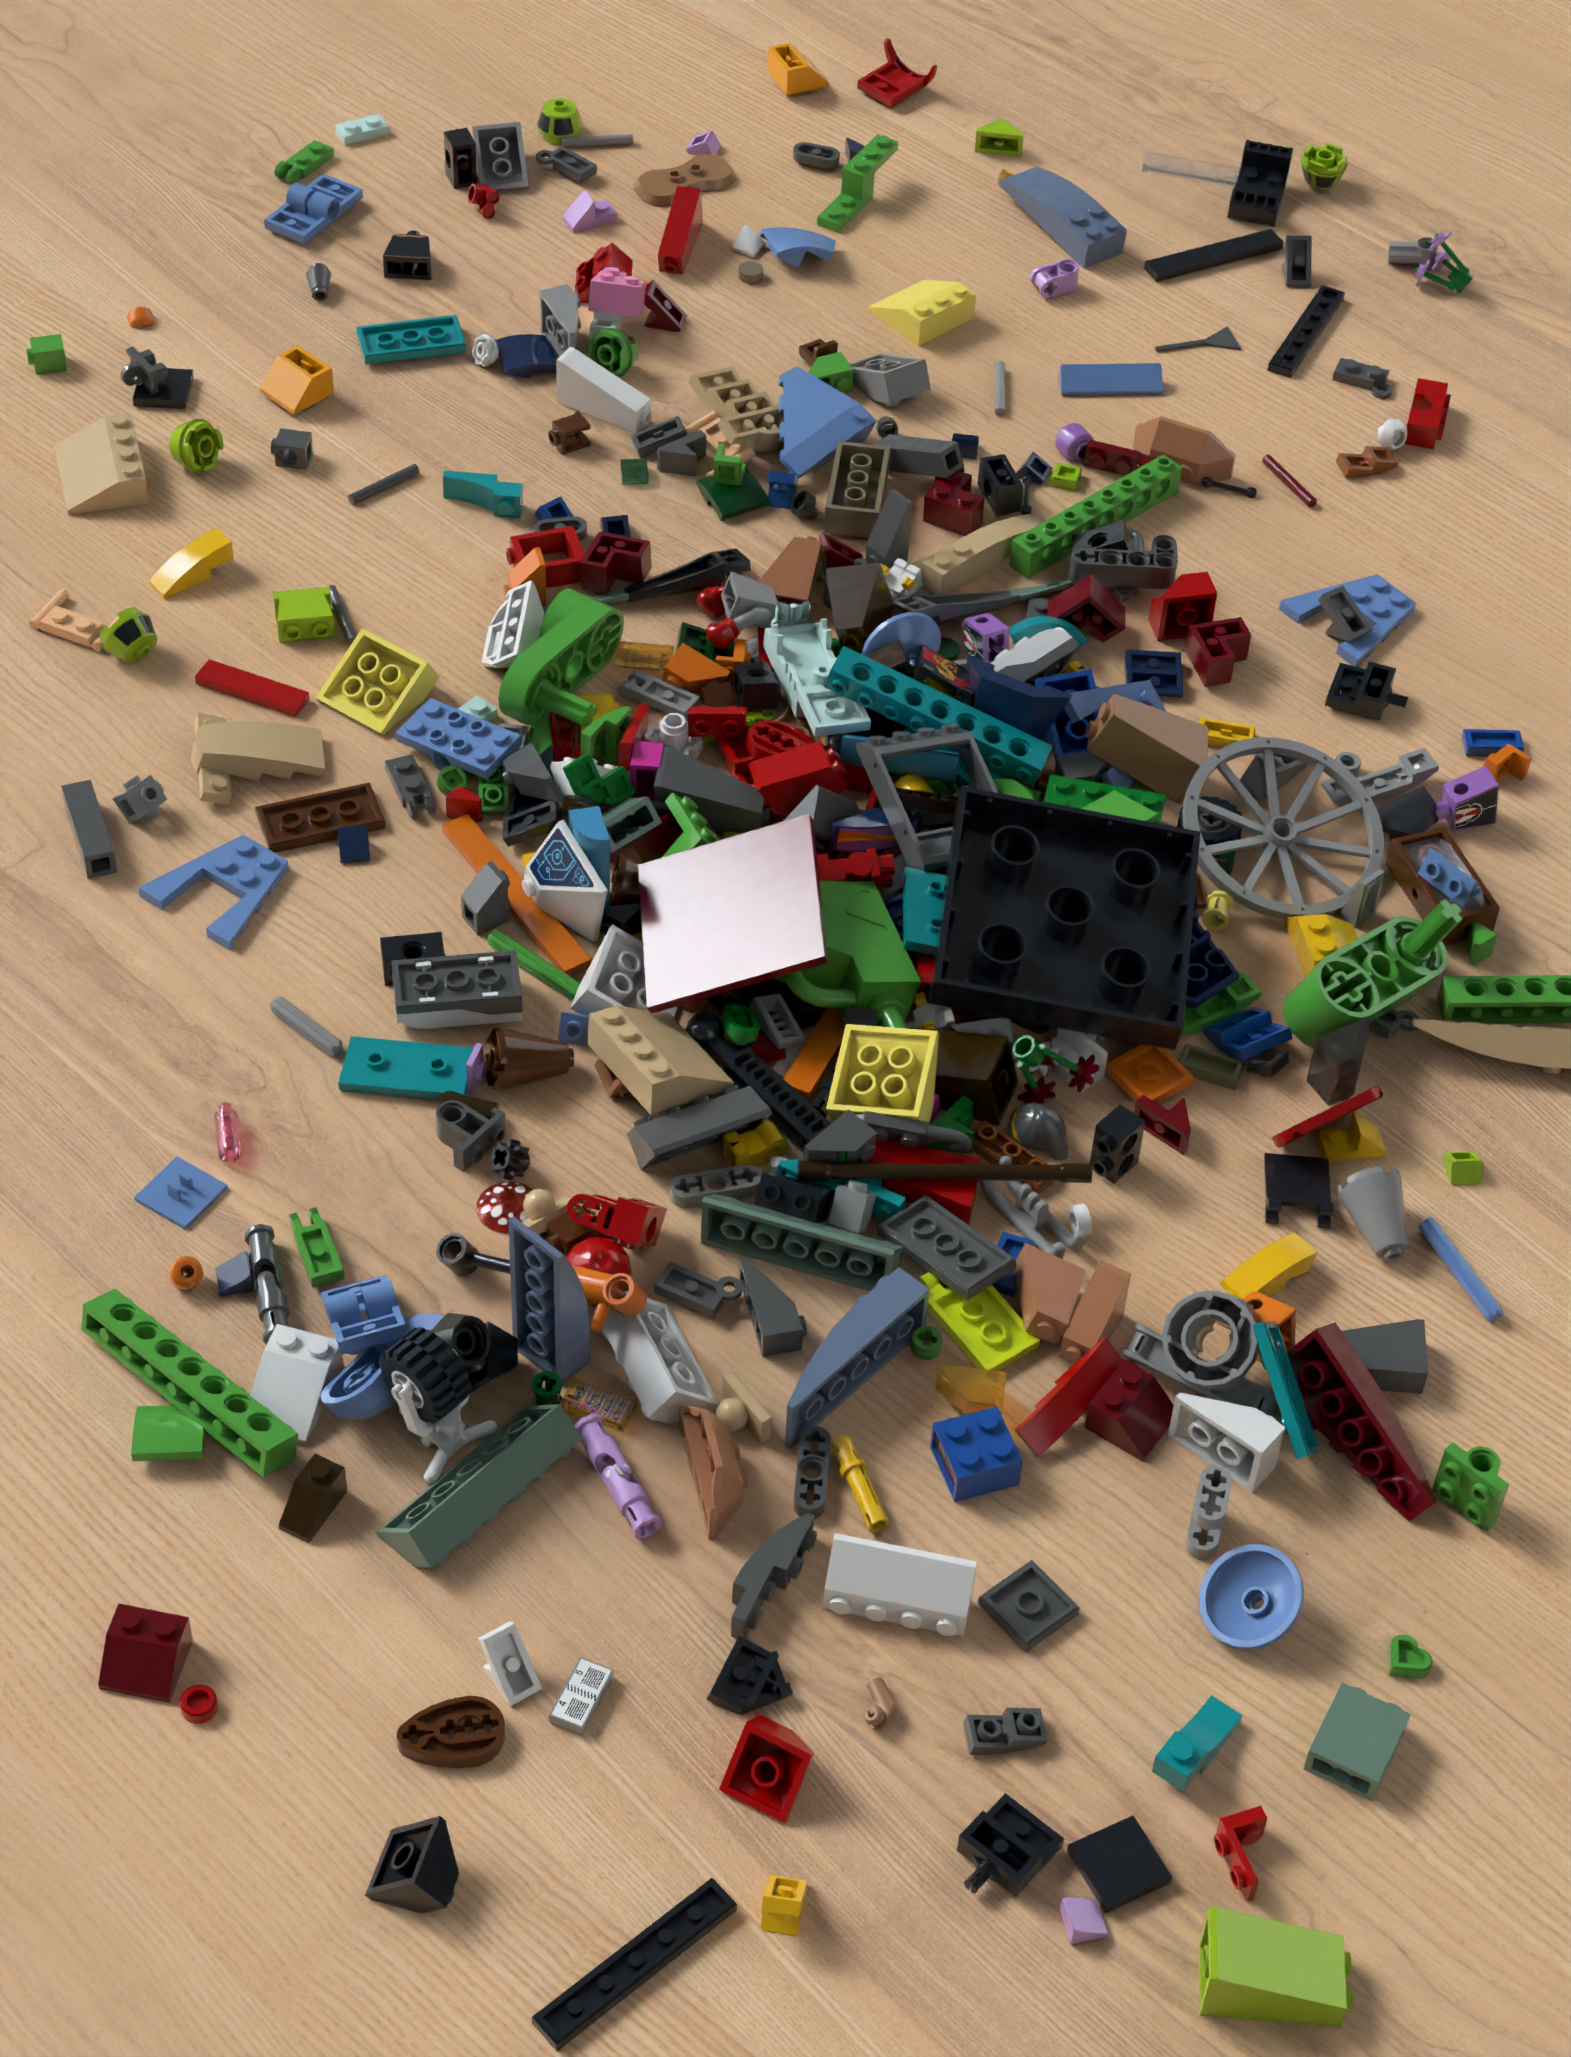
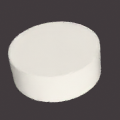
[1069,1203,1092,1236]

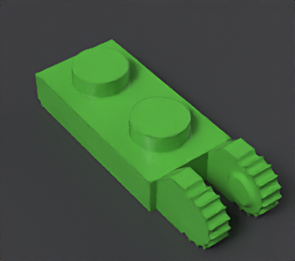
[274,140,334,184]
[289,1207,345,1288]

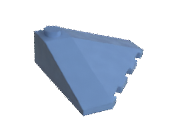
[778,366,877,479]

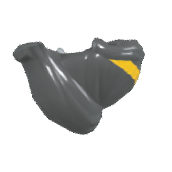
[1008,1102,1068,1160]

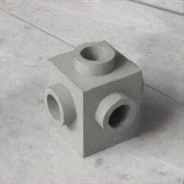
[112,775,167,823]

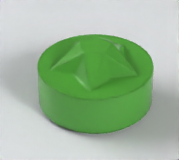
[437,766,467,796]

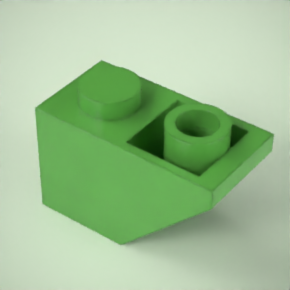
[808,352,854,393]

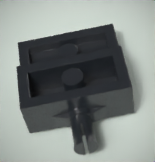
[1325,661,1408,720]
[957,1793,1064,1897]

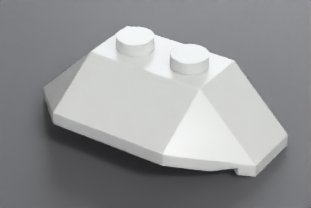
[481,580,545,668]

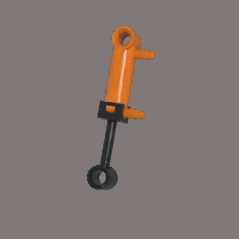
[436,1233,647,1334]

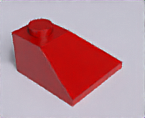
[719,1714,814,1823]

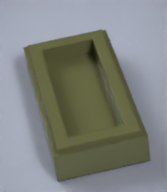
[1178,1044,1245,1090]

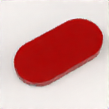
[1271,1085,1384,1148]

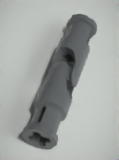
[244,1224,290,1345]

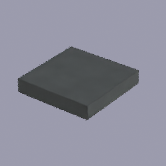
[978,1560,1080,1653]

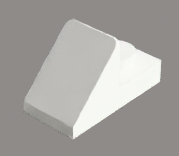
[478,1621,543,1706]

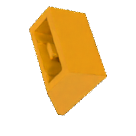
[768,43,829,95]
[260,345,334,415]

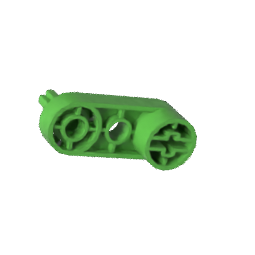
[498,588,624,727]
[1282,900,1462,1052]

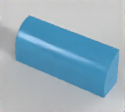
[840,733,960,783]
[569,806,610,907]

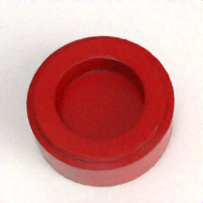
[179,1684,218,1724]

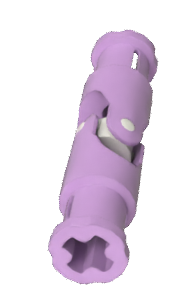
[574,1414,662,1539]

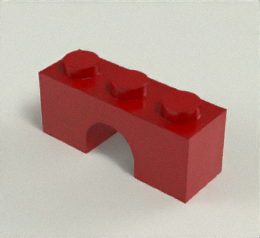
[1404,378,1451,450]

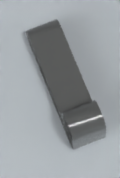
[1068,535,1178,589]

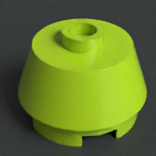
[169,419,223,473]

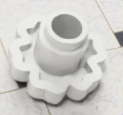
[644,713,703,759]

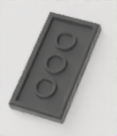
[877,1195,1016,1300]

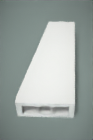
[556,347,652,433]

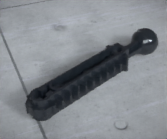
[685,1012,832,1151]

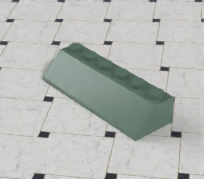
[701,1194,903,1291]
[376,1404,581,1568]

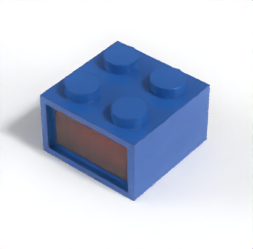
[930,1406,1023,1502]

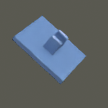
[134,1157,228,1230]

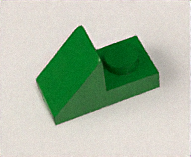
[925,1095,974,1154]

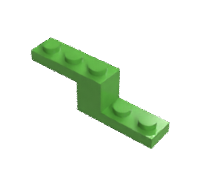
[817,134,898,233]
[662,792,718,858]

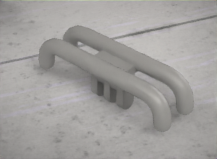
[979,1156,1086,1259]

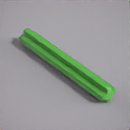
[488,930,580,1000]

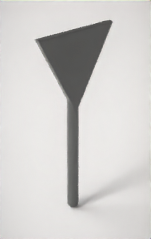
[1155,326,1241,351]

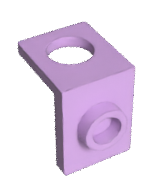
[466,1043,488,1095]

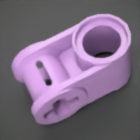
[1030,259,1079,299]

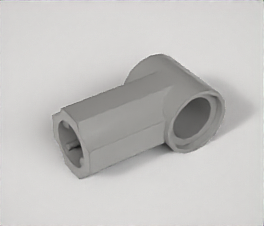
[1388,237,1438,270]

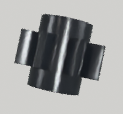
[490,1139,531,1180]

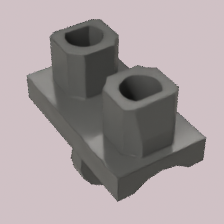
[121,347,169,394]

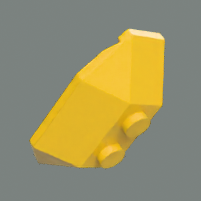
[1284,914,1358,977]

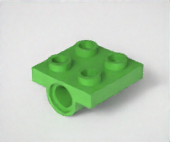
[1432,1442,1509,1532]

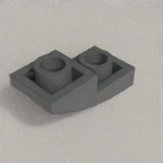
[963,1708,1048,1755]

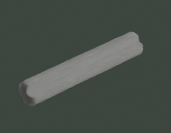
[270,996,343,1057]

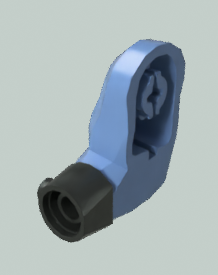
[320,1313,491,1420]

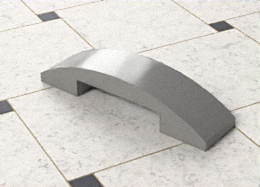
[1322,748,1439,806]

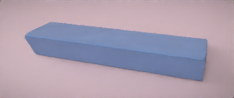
[1058,363,1163,395]

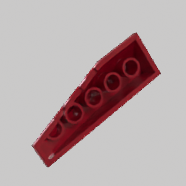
[1287,1322,1437,1521]

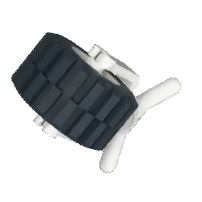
[379,1327,497,1484]

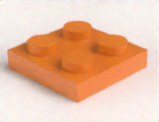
[1105,1044,1194,1103]

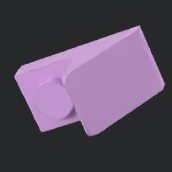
[563,190,617,232]

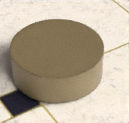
[738,261,763,283]

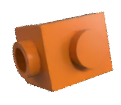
[715,639,752,682]
[1484,743,1531,782]

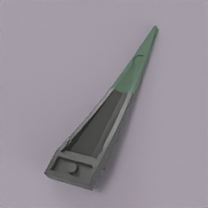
[893,579,1075,626]

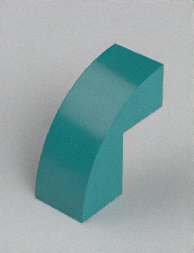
[1009,616,1089,650]

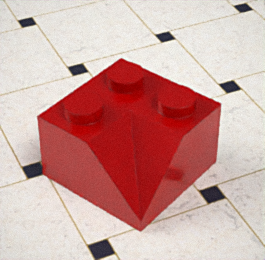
[1148,572,1217,641]

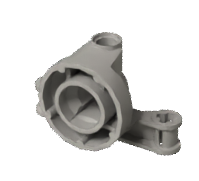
[1121,1290,1277,1416]

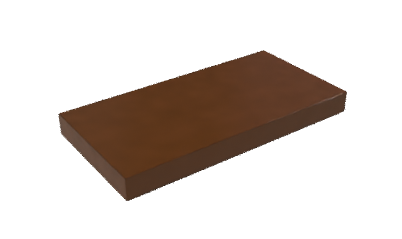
[255,782,386,853]

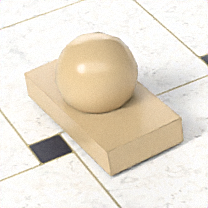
[522,1189,580,1235]
[716,1371,772,1443]

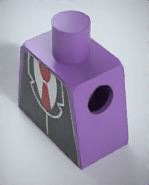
[961,613,1009,663]
[1436,766,1499,831]

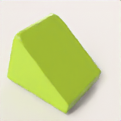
[1443,1151,1483,1185]

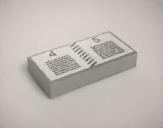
[549,1657,614,1735]

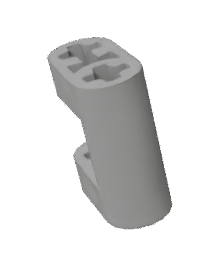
[1186,1465,1232,1560]

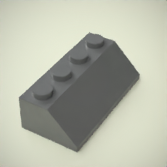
[627,1085,772,1170]

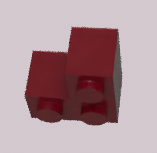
[923,470,984,536]
[580,531,652,594]
[1047,574,1126,642]
[1185,617,1251,687]

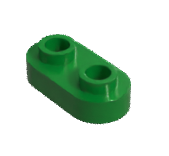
[721,1003,760,1045]

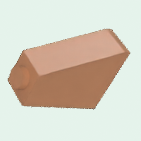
[758,536,823,606]
[1013,1243,1086,1345]
[1060,1260,1131,1365]

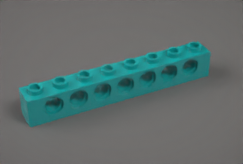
[824,646,1053,787]

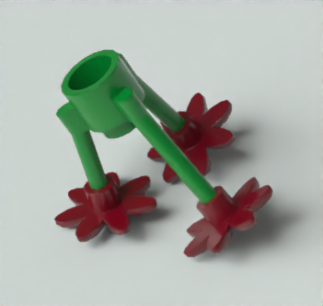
[1013,1035,1100,1105]

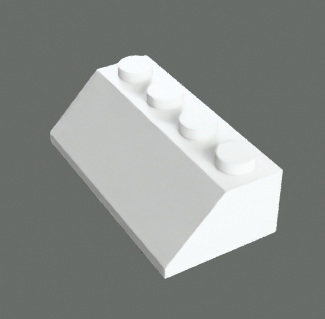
[602,1291,719,1425]
[823,1533,977,1637]

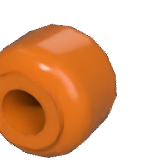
[127,306,154,328]
[168,1256,203,1291]

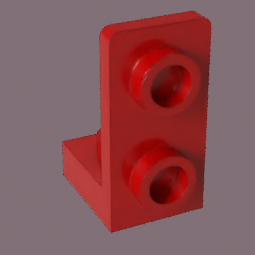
[1214,1806,1268,1901]

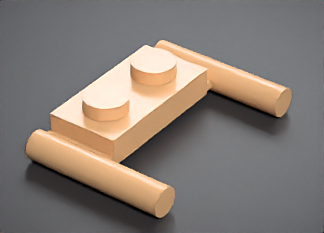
[685,411,755,477]
[29,588,120,652]

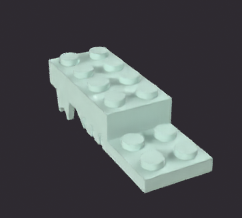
[763,601,871,737]

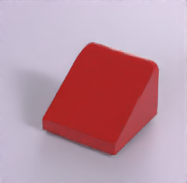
[445,786,483,823]

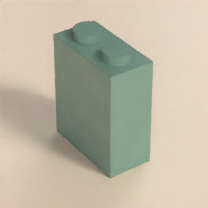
[601,797,662,853]
[1304,1682,1411,1801]

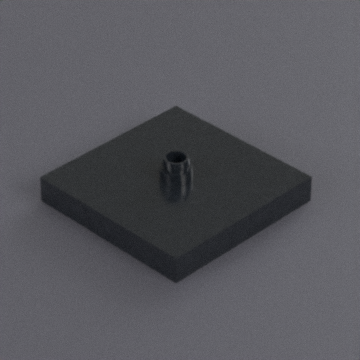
[928,786,1200,1050]

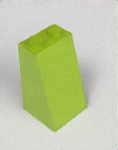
[1199,1907,1353,2027]

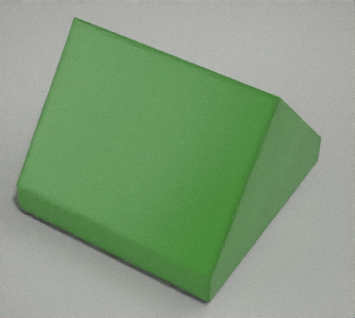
[1467,922,1497,965]

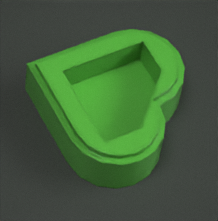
[1389,1635,1433,1679]

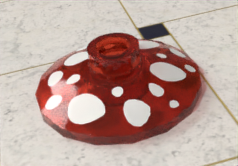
[477,1181,533,1234]

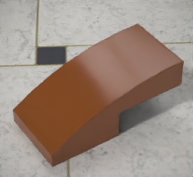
[1336,446,1398,477]

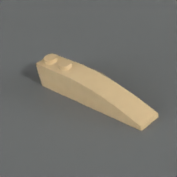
[912,514,1044,595]
[1411,1019,1571,1074]

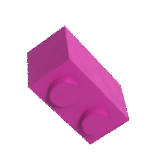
[630,741,664,800]

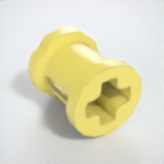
[1202,890,1234,931]

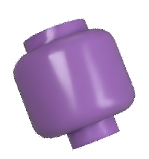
[1055,423,1094,461]

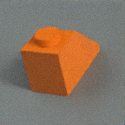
[504,547,546,607]
[662,643,730,694]

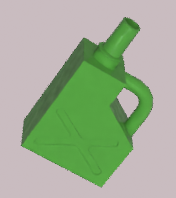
[773,881,921,1029]

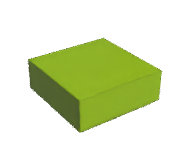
[1050,463,1082,491]

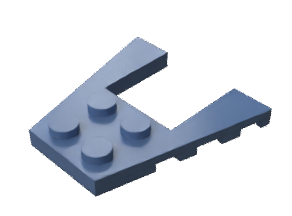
[1279,574,1416,667]
[1064,680,1167,788]
[138,835,289,950]

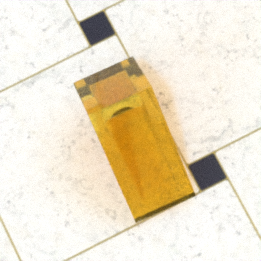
[935,1364,1006,1416]

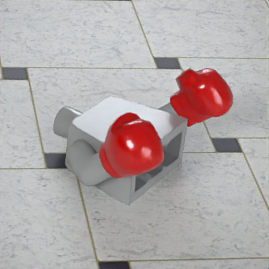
[697,572,789,649]

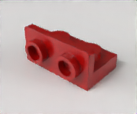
[687,705,748,737]

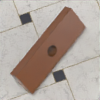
[972,1120,1054,1195]

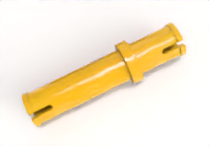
[831,1435,890,1533]

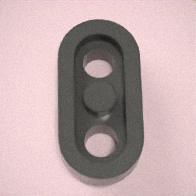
[793,142,840,170]
[533,516,587,541]

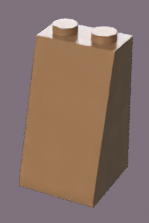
[1085,694,1208,804]

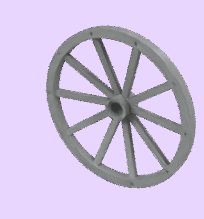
[1182,737,1384,919]

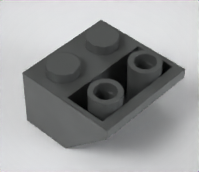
[784,785,858,860]

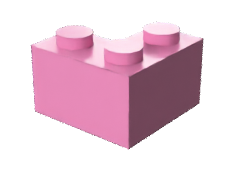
[588,267,646,318]

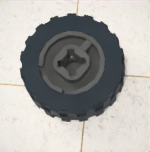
[1177,796,1242,845]

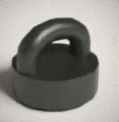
[791,491,818,519]

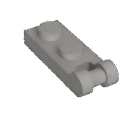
[617,670,700,720]

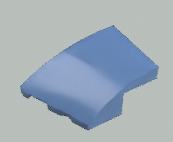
[759,227,836,268]

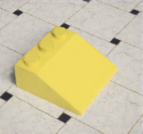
[868,280,976,347]
[316,628,439,735]
[826,1024,939,1123]

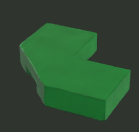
[563,754,636,807]

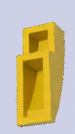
[149,528,234,599]
[1220,1232,1318,1299]

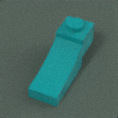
[443,470,523,518]
[1152,1695,1242,1792]

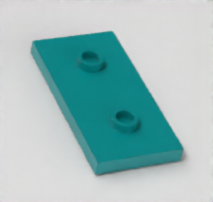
[356,315,466,365]
[903,867,946,956]
[338,1036,474,1100]
[1252,1321,1320,1459]

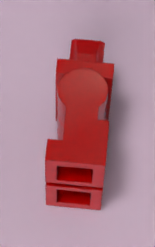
[817,848,896,889]

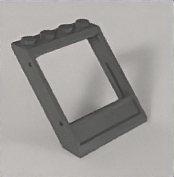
[856,724,999,871]

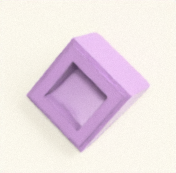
[686,131,721,155]
[1060,1897,1108,1944]

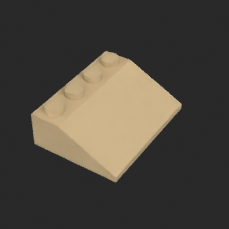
[54,413,149,515]
[588,1005,734,1115]

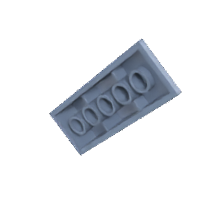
[998,167,1127,268]
[508,1216,590,1385]
[785,1267,930,1449]

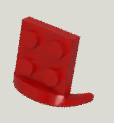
[857,38,937,107]

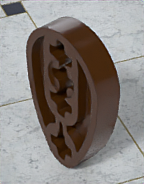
[397,1696,505,1768]

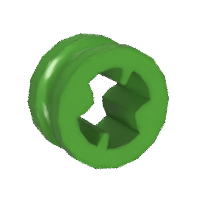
[911,1326,942,1360]

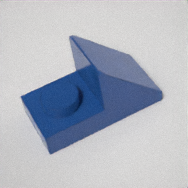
[768,471,799,509]

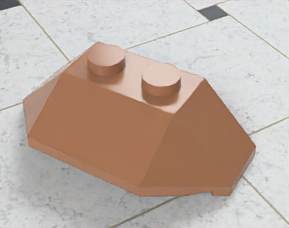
[1133,416,1236,485]
[679,1405,748,1539]

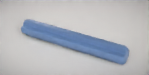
[1419,1218,1503,1322]

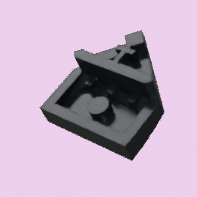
[1376,786,1439,840]
[706,1636,793,1715]

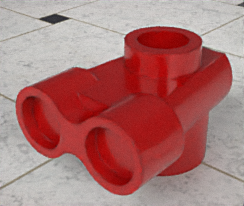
[468,183,500,219]

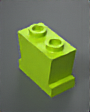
[273,587,335,642]

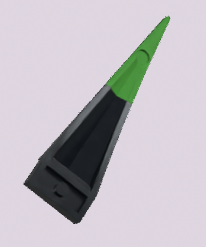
[503,715,564,847]

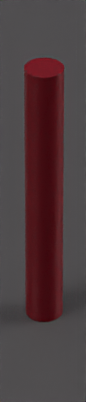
[1262,454,1317,507]

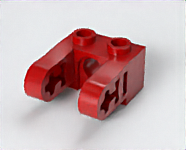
[567,1194,667,1250]

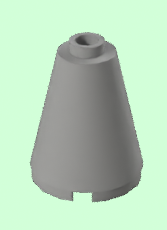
[1337,1166,1408,1261]

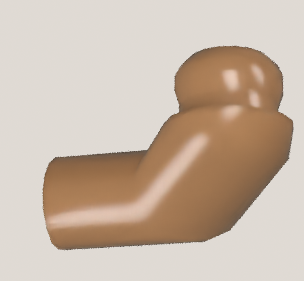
[864,1677,896,1729]

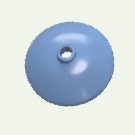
[862,612,941,673]
[1199,1544,1304,1650]

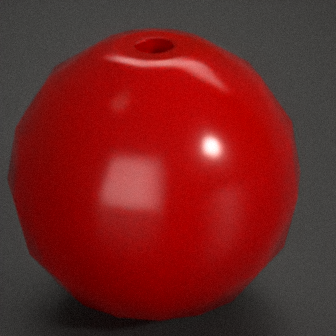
[566,1237,632,1306]

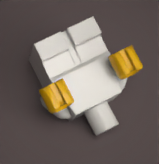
[881,558,922,600]
[906,991,956,1032]

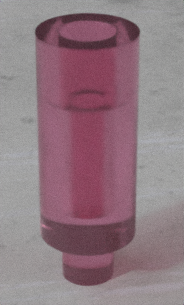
[214,1102,242,1162]

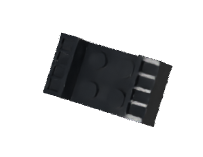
[1227,139,1293,227]

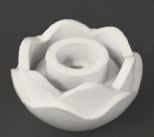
[472,334,499,367]
[1377,419,1407,451]

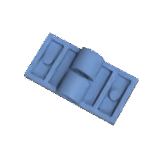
[264,174,363,244]
[395,698,523,779]
[320,1275,408,1355]

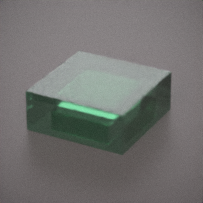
[620,459,649,485]

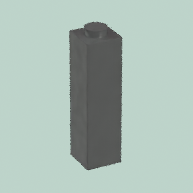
[874,434,964,478]
[61,779,117,879]

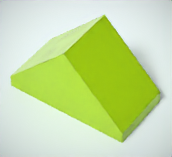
[975,118,1024,157]

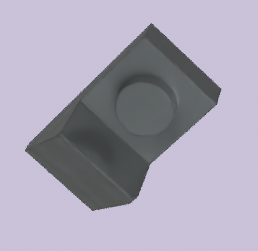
[1282,235,1312,286]
[657,430,707,476]
[1318,585,1373,642]

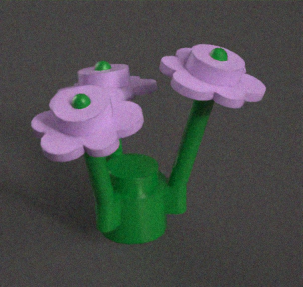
[1414,231,1474,292]

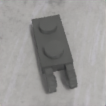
[385,754,436,819]

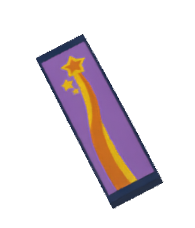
[828,807,923,852]

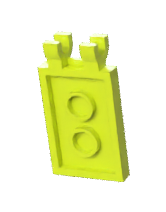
[920,1272,1040,1378]

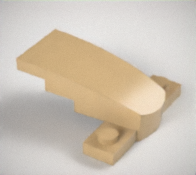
[688,366,784,451]
[191,713,325,806]

